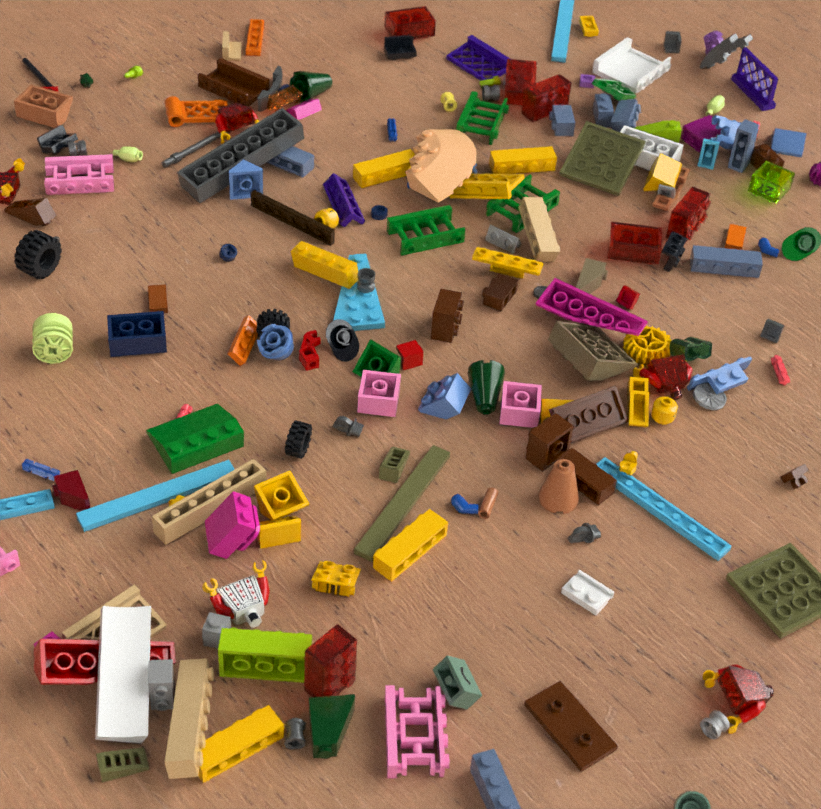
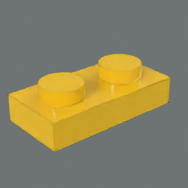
[579,16,599,37]

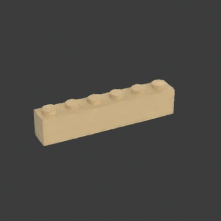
[152,459,266,545]
[165,658,214,779]

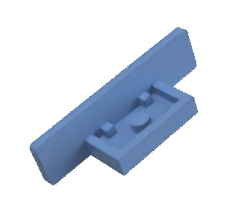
[687,356,753,394]

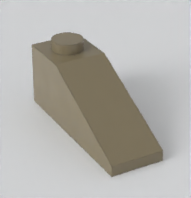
[576,258,608,294]

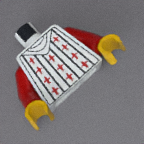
[202,560,270,628]

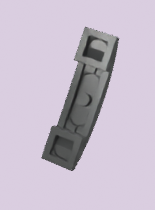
[258,66,283,112]

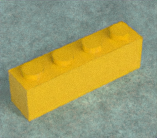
[489,146,557,174]
[353,149,416,188]
[291,241,358,289]
[373,509,448,582]
[198,705,284,783]

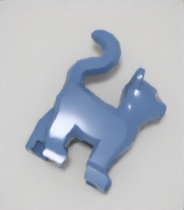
[710,115,741,150]

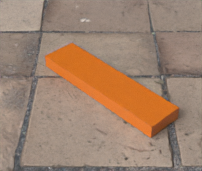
[246,19,265,56]

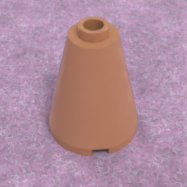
[539,459,579,514]

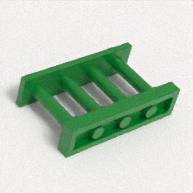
[456,91,509,145]
[486,174,560,233]
[387,205,466,256]

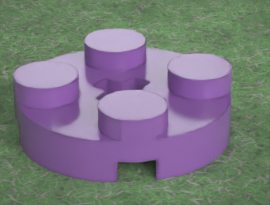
[704,31,723,55]

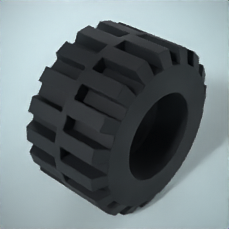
[14,230,62,279]

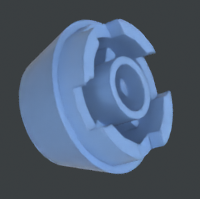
[257,324,294,361]

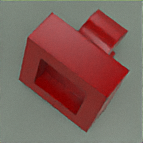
[616,285,640,309]

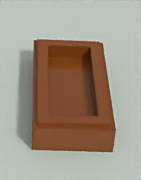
[148,284,168,313]

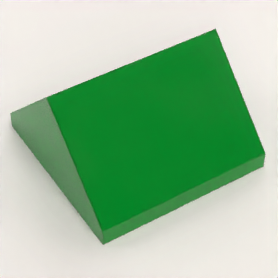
[352,339,401,377]

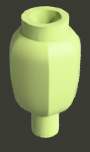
[705,95,725,116]
[113,146,143,163]

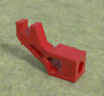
[299,330,321,371]

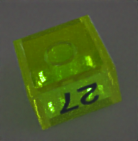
[748,161,795,204]

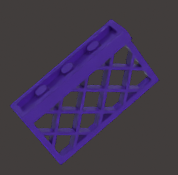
[446,35,513,81]
[731,47,778,111]

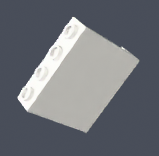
[592,37,671,94]

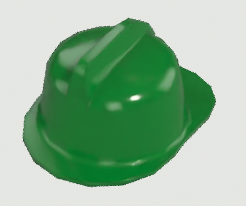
[781,227,821,261]

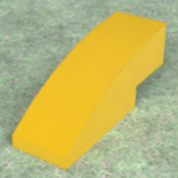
[627,377,649,427]

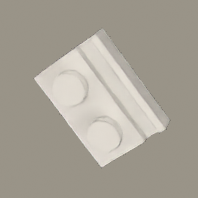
[561,570,614,615]

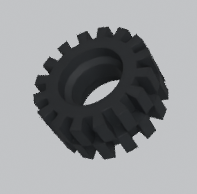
[256,309,290,337]
[285,420,312,459]

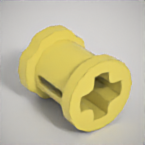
[440,92,457,112]

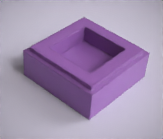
[579,74,595,88]

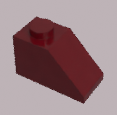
[52,470,90,511]

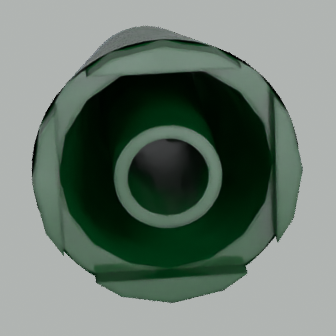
[290,71,332,102]
[467,360,505,415]

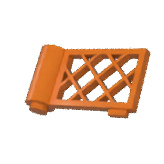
[164,96,231,127]

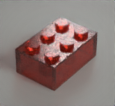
[384,6,436,40]
[503,59,537,107]
[521,74,572,122]
[666,186,711,245]
[607,221,662,265]
[304,624,357,697]

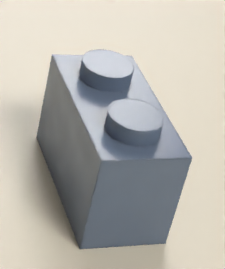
[592,93,614,127]
[549,105,575,136]

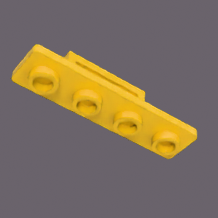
[472,247,543,279]

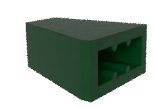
[309,694,355,759]

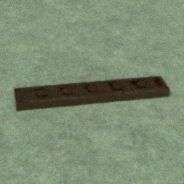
[251,190,335,246]

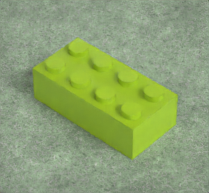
[218,628,312,683]

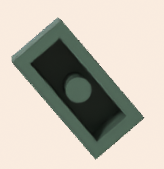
[432,655,482,710]

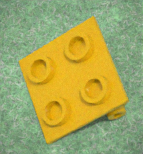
[311,561,361,597]

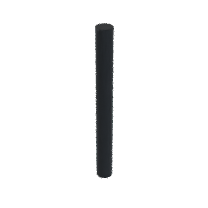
[22,58,54,87]

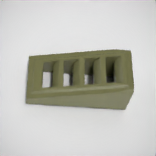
[379,447,410,483]
[96,748,150,783]

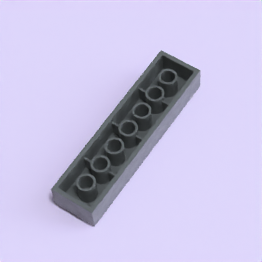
[177,108,304,203]

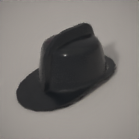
[326,319,360,362]

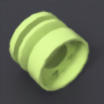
[32,313,73,364]

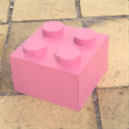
[357,370,401,417]
[499,381,542,428]

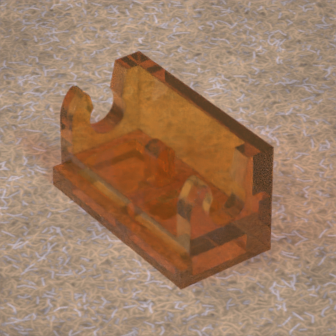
[267,85,303,112]

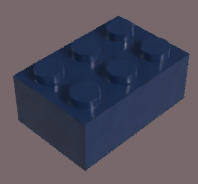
[107,311,167,357]

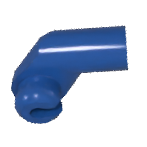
[758,238,779,257]
[451,494,479,514]

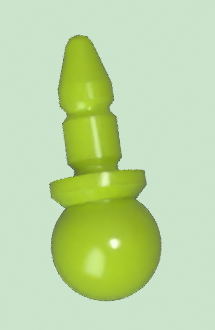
[124,65,143,78]

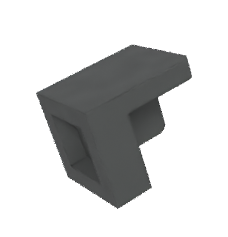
[663,31,682,54]

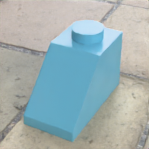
[698,138,720,170]

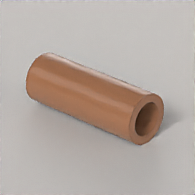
[478,487,499,519]

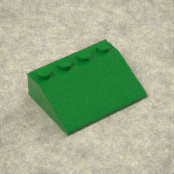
[146,403,244,474]

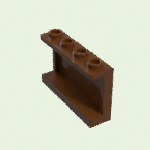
[198,58,269,107]

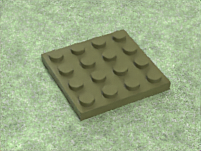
[560,121,645,196]
[726,543,821,639]

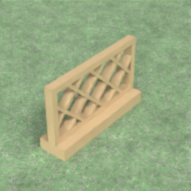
[62,584,167,640]

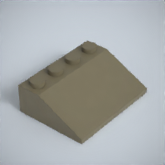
[548,321,638,381]

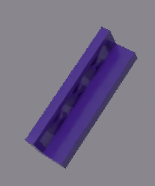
[323,173,365,227]

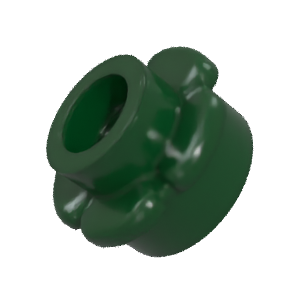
[79,73,94,88]

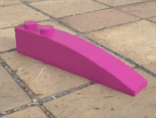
[536,278,648,336]

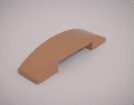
[652,167,690,211]

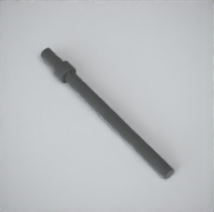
[162,123,237,167]

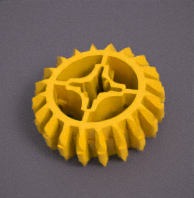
[623,325,673,367]

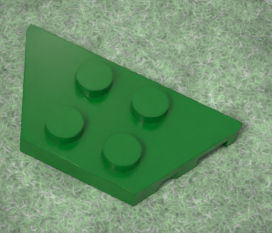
[592,78,637,101]

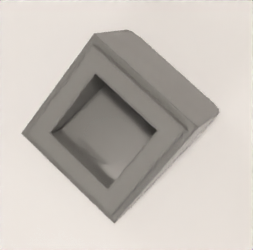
[657,184,676,199]

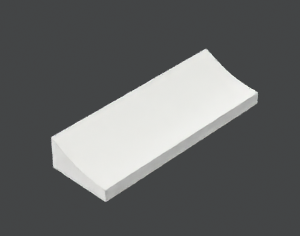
[95,606,151,744]

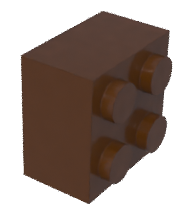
[431,289,464,343]
[525,413,574,472]

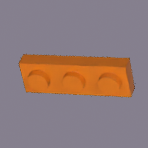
[227,315,258,366]

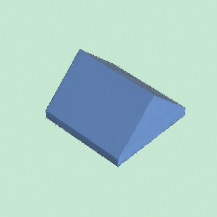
[771,128,807,157]
[229,159,263,200]

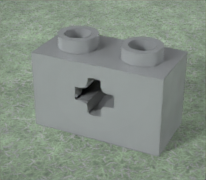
[148,659,175,711]

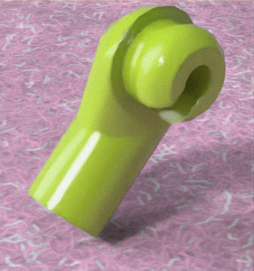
[480,76,501,88]

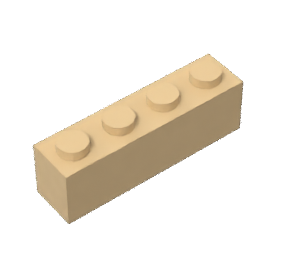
[518,197,560,262]

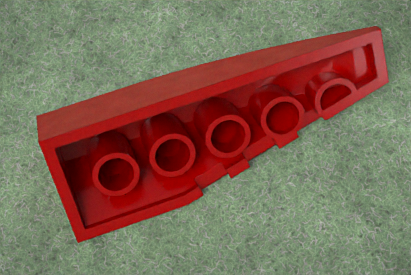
[33,639,176,685]

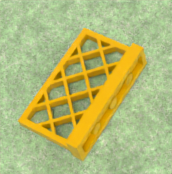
[450,174,525,199]

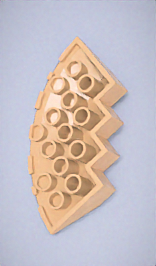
[405,129,477,203]

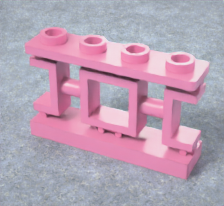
[44,154,114,195]
[385,685,449,778]

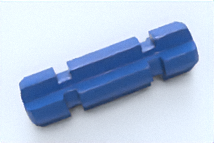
[387,118,397,141]
[22,459,60,481]

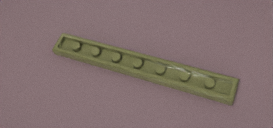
[354,445,450,562]

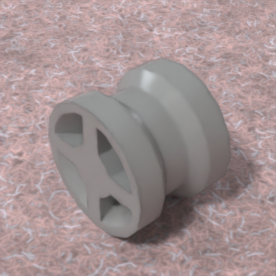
[700,710,730,740]

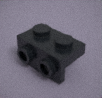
[384,35,417,60]
[37,125,78,155]
[661,231,687,272]

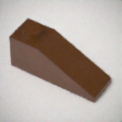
[4,198,56,226]

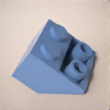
[418,373,471,420]

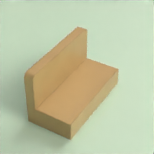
[222,31,241,61]

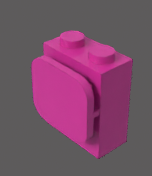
[205,491,260,559]

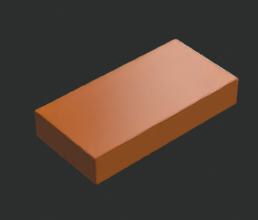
[725,224,747,250]

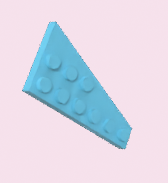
[333,254,385,331]

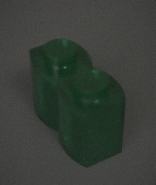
[670,337,712,361]

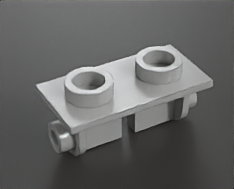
[485,225,521,254]

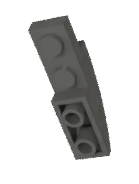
[700,34,753,69]

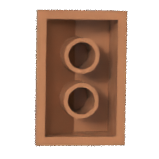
[14,85,73,128]

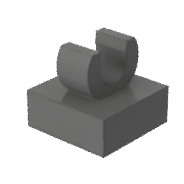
[761,319,785,343]

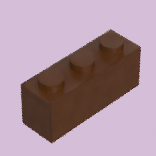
[556,447,617,506]

